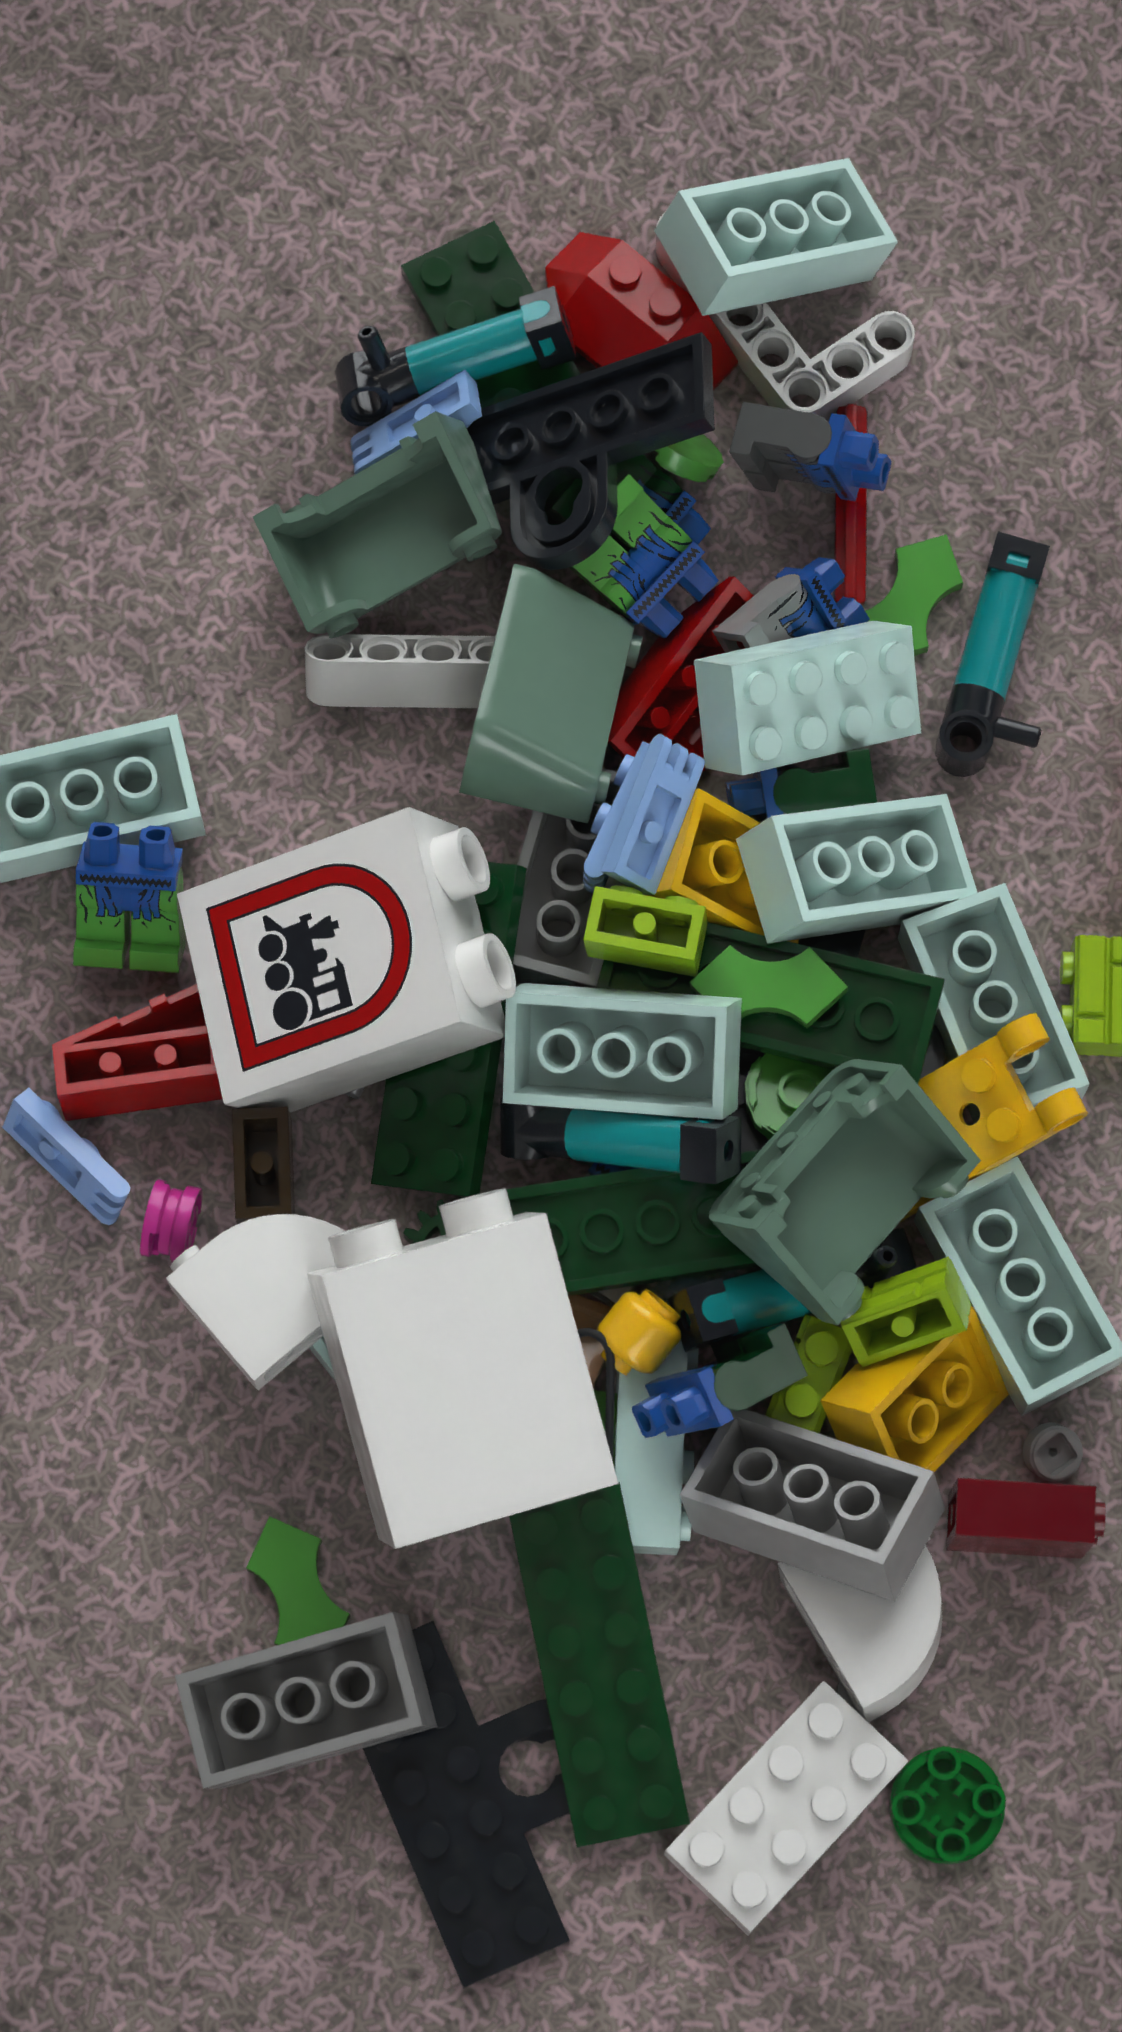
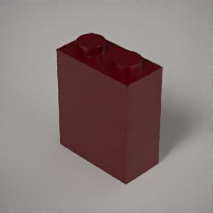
[946,1478,1106,1559]

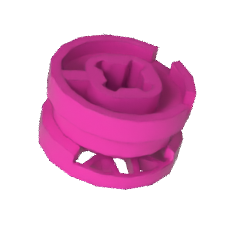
[140,1179,203,1262]

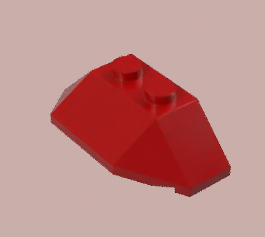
[545,232,738,391]
[608,576,754,772]

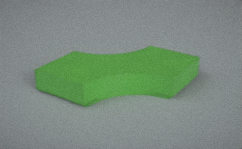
[865,534,963,656]
[689,945,848,1029]
[246,1516,350,1646]

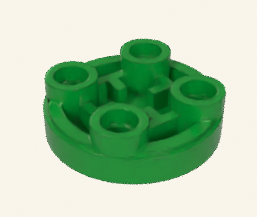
[889,1746,1006,1865]

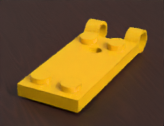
[899,1013,1088,1223]

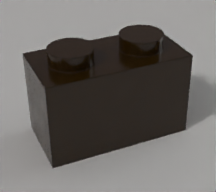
[232,1107,295,1224]

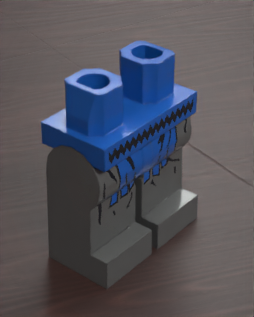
[729,402,891,501]

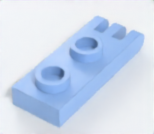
[350,370,482,475]
[601,734,705,895]
[583,741,650,893]
[2,1088,130,1225]

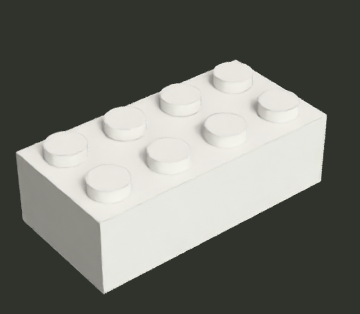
[664,1681,909,1935]

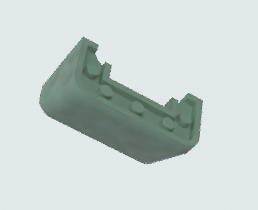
[253,411,502,639]
[459,564,643,823]
[709,1059,981,1325]

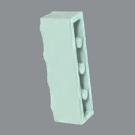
[614,1339,699,1555]

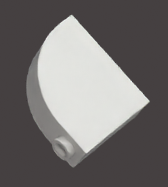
[166,1214,344,1390]
[778,1538,942,1723]

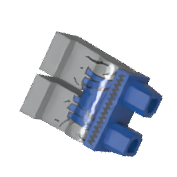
[713,557,870,653]

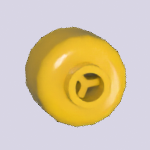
[597,1289,681,1376]

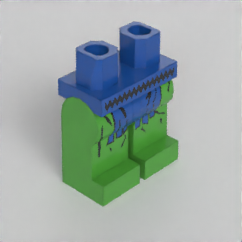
[569,474,719,639]
[73,822,186,973]

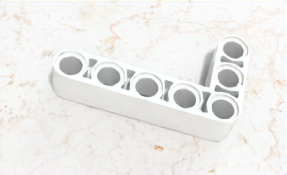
[656,213,915,421]
[304,634,496,708]

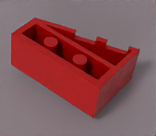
[52,984,223,1121]

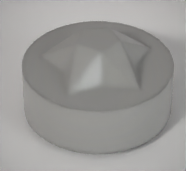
[1023,1422,1083,1482]

